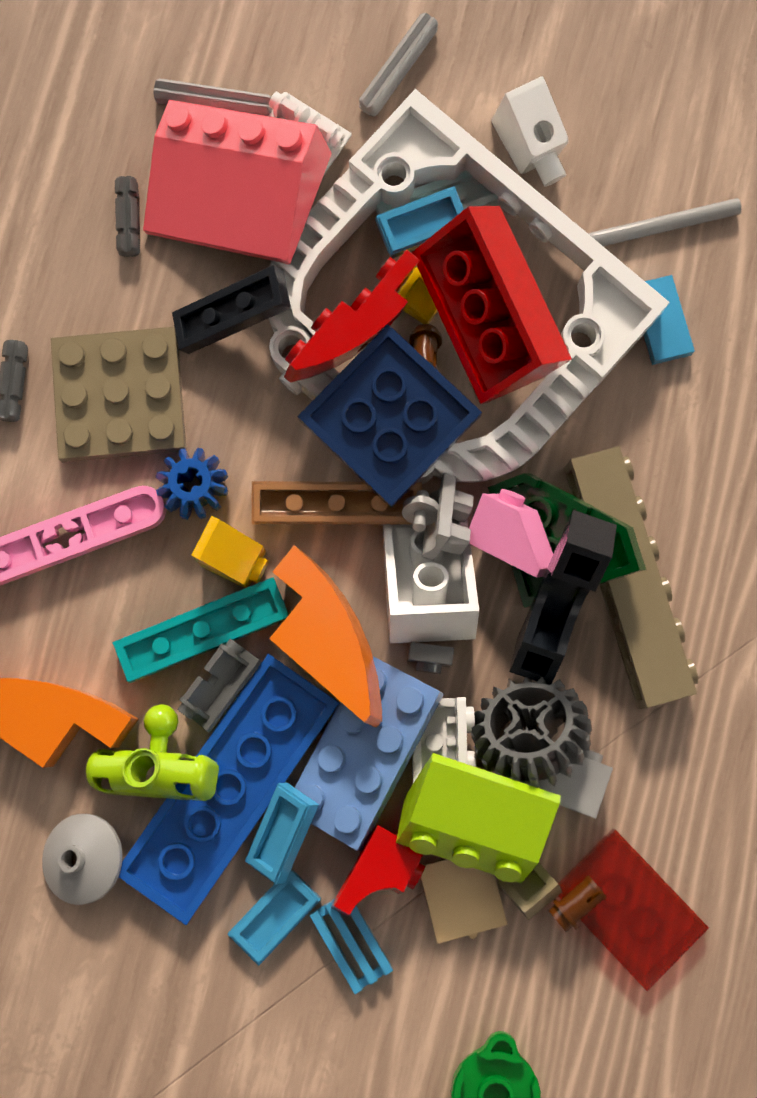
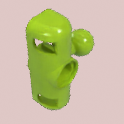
[85,704,219,801]

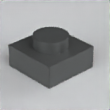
[407,642,454,674]

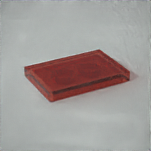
[558,829,709,991]

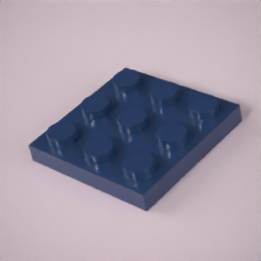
[297,324,482,508]

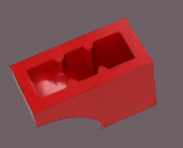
[331,825,426,916]

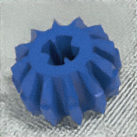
[156,448,228,520]

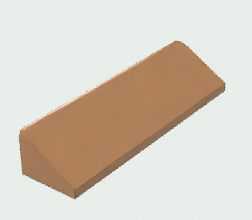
[252,481,422,525]

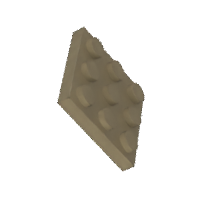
[51,327,187,463]

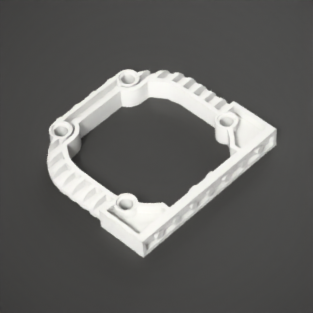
[269,89,670,484]

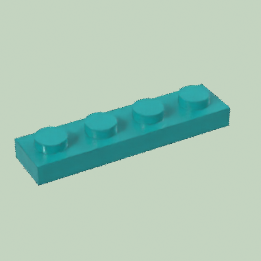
[112,577,289,683]

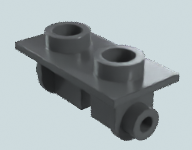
[177,639,262,733]

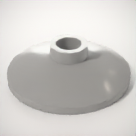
[42,814,122,905]

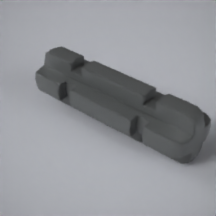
[115,176,140,257]
[0,340,28,422]

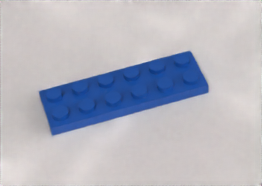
[119,654,339,925]

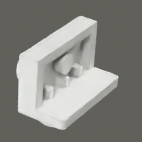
[412,697,476,785]

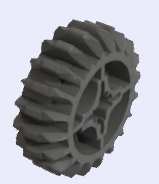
[471,677,592,788]

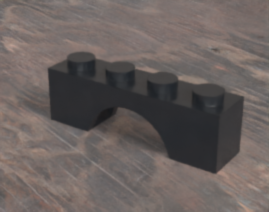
[509,510,617,685]

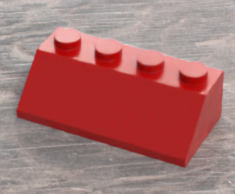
[411,206,572,404]

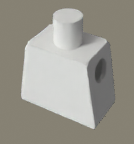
[491,76,569,187]

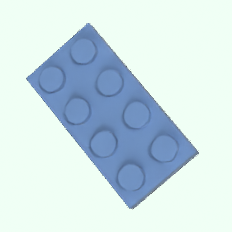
[295,656,444,851]

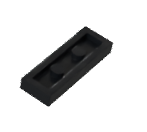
[172,265,291,354]

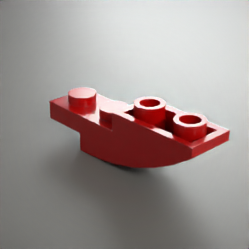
[284,249,420,383]

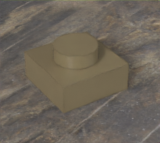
[498,863,562,920]

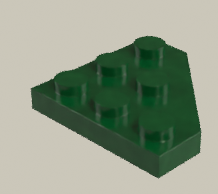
[488,473,646,608]

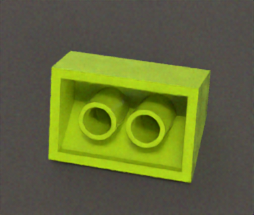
[396,753,561,883]

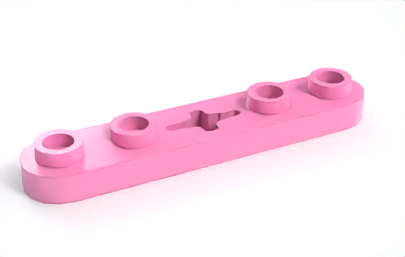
[0,486,167,586]

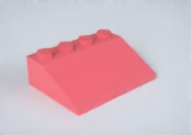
[143,100,332,264]

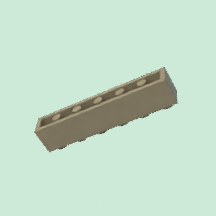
[564,446,698,709]

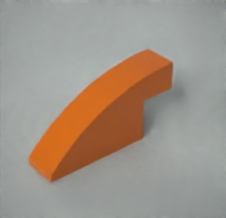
[269,545,382,728]
[0,678,139,768]

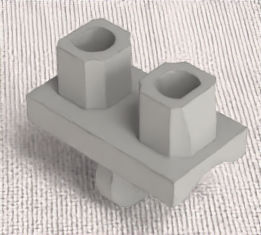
[402,473,474,561]

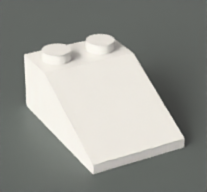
[383,519,479,643]

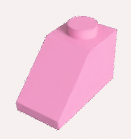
[469,489,553,578]

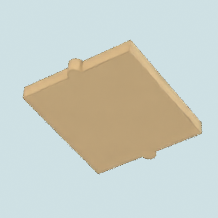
[421,859,508,944]

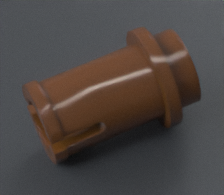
[409,324,442,369]
[548,875,607,932]

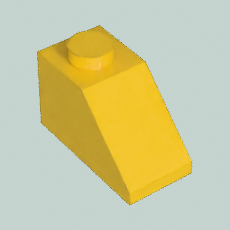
[191,516,269,588]

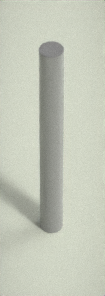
[588,198,742,246]

